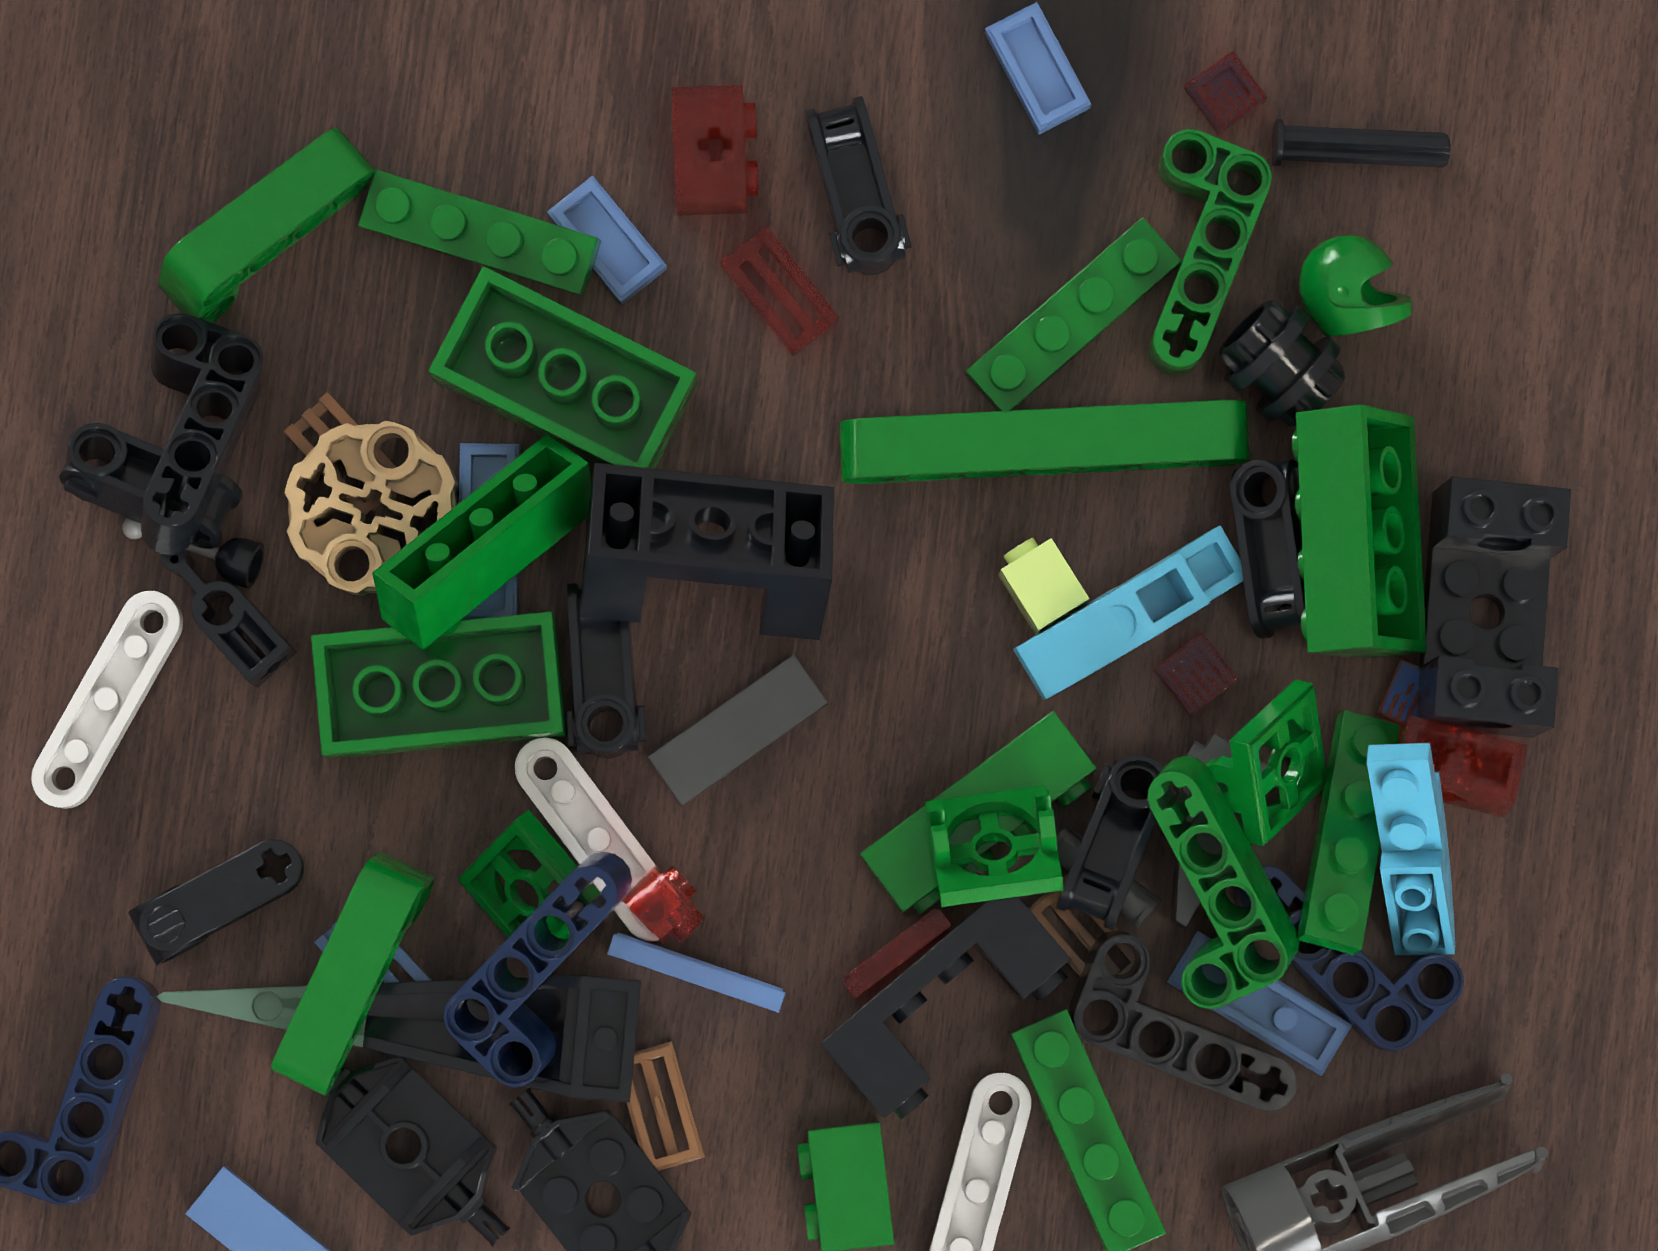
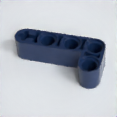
[443,852,632,1087]
[1234,865,1464,1051]
[0,977,161,1205]

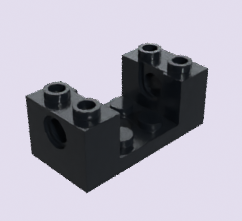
[580,463,834,640]
[1415,476,1571,738]
[821,897,1071,1119]

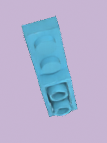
[1013,526,1243,700]
[1366,743,1456,956]

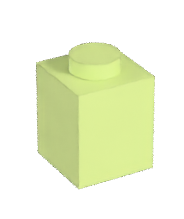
[998,538,1090,635]

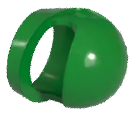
[1299,235,1412,336]

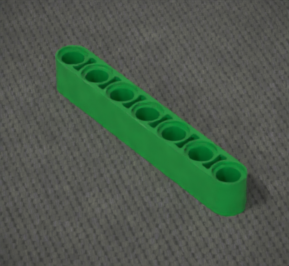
[838,400,1250,484]

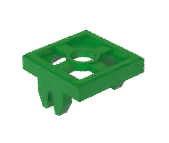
[1205,679,1327,846]
[925,785,1063,907]
[458,810,600,939]

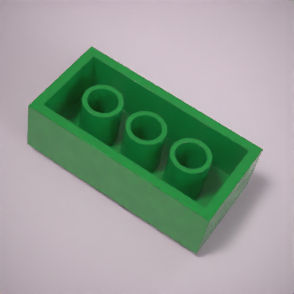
[428,266,699,469]
[1292,404,1427,659]
[311,611,567,760]

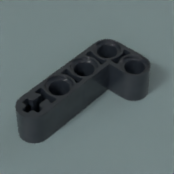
[141,313,263,555]
[1068,930,1297,1111]

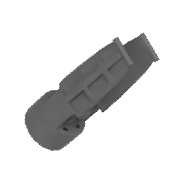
[1221,1073,1548,1251]

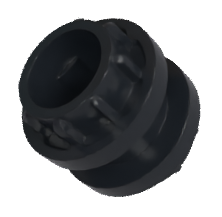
[1219,300,1345,427]

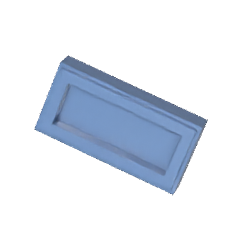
[984,2,1091,135]
[547,175,667,305]

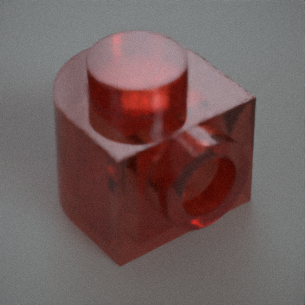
[622,866,705,945]

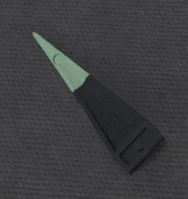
[156,974,641,1102]

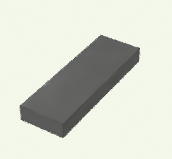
[648,655,828,807]

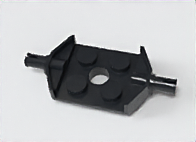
[316,1056,510,1247]
[509,1088,692,1251]

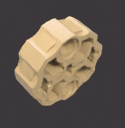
[284,421,459,596]

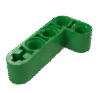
[158,128,376,323]
[1149,129,1272,376]
[1148,756,1299,1009]
[271,852,435,1096]

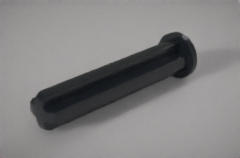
[1272,119,1451,168]

